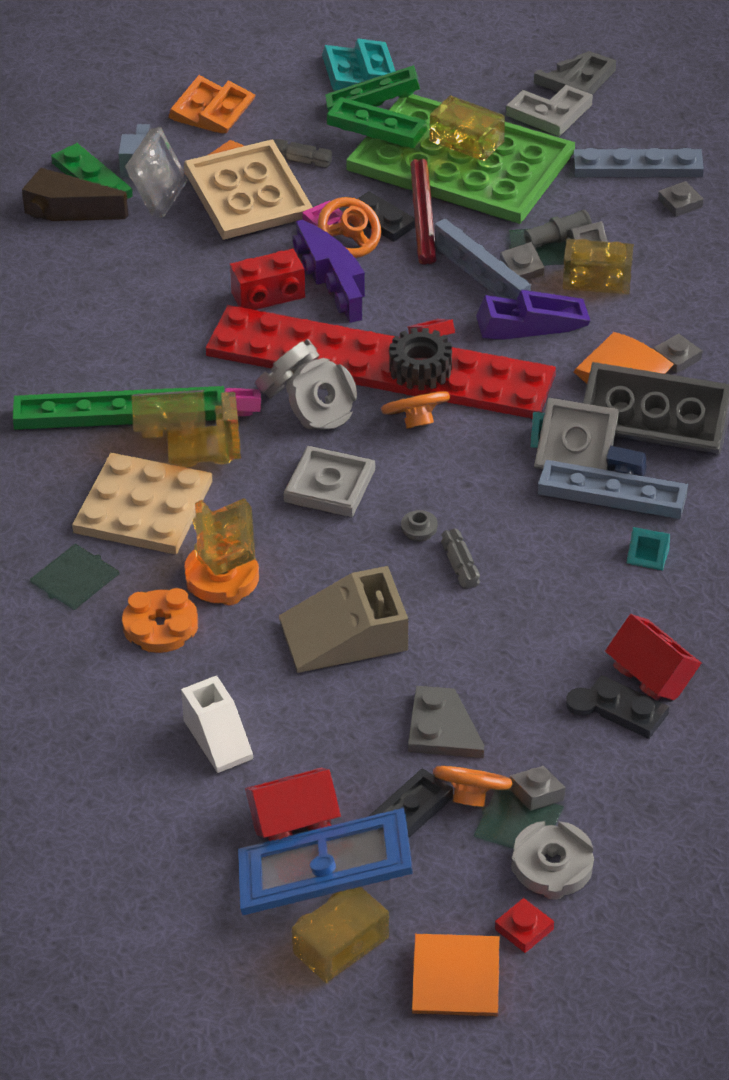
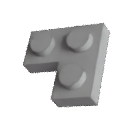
[506,85,593,137]

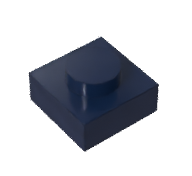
[606,445,647,476]

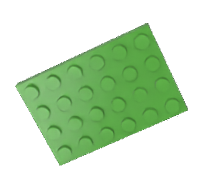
[347,94,575,224]

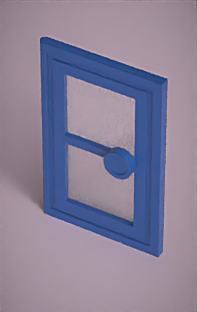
[238,808,413,916]

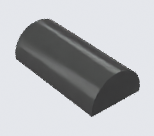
[583,362,729,454]

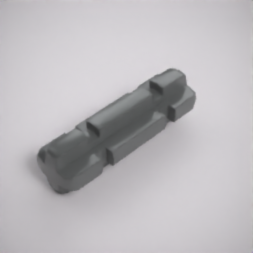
[274,139,332,168]
[441,528,480,589]

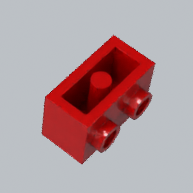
[230,249,306,310]
[605,614,702,700]
[245,767,341,841]

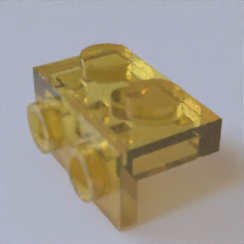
[193,498,255,576]

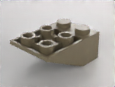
[279,566,408,673]

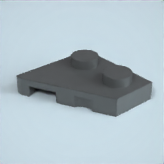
[534,51,616,95]
[408,686,485,758]

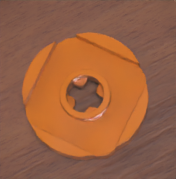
[184,540,259,605]
[122,588,198,653]

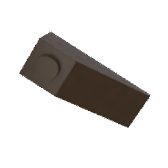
[22,168,129,221]

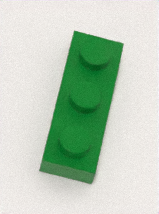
[325,65,420,111]
[327,97,427,149]
[51,143,133,199]

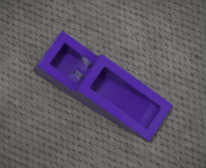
[476,289,591,340]

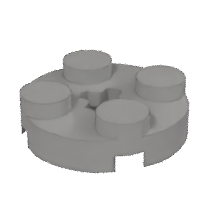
[254,339,320,399]
[286,358,357,430]
[511,821,594,899]

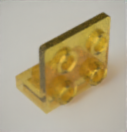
[167,392,241,467]

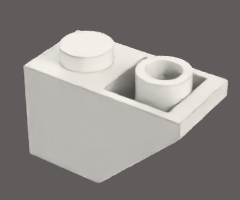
[181,675,253,773]

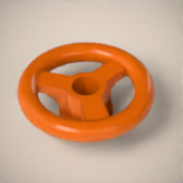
[318,197,381,258]
[381,391,450,429]
[433,766,512,807]

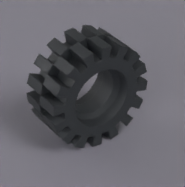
[389,328,452,390]

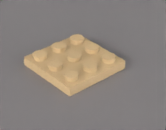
[183,139,313,240]
[72,453,212,555]

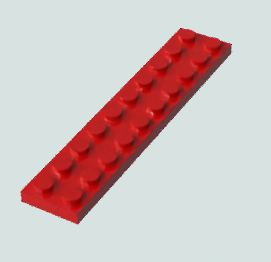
[206,305,556,419]

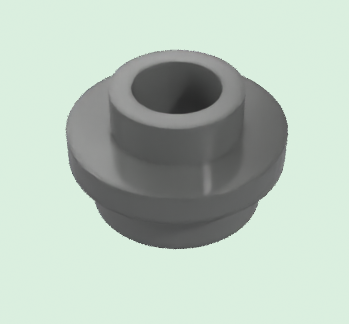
[401,510,438,542]

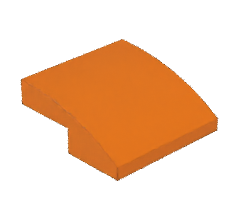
[168,75,255,133]
[573,332,674,384]
[412,934,499,1016]

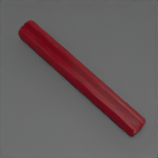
[410,158,436,265]

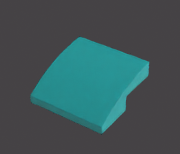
[322,38,395,91]

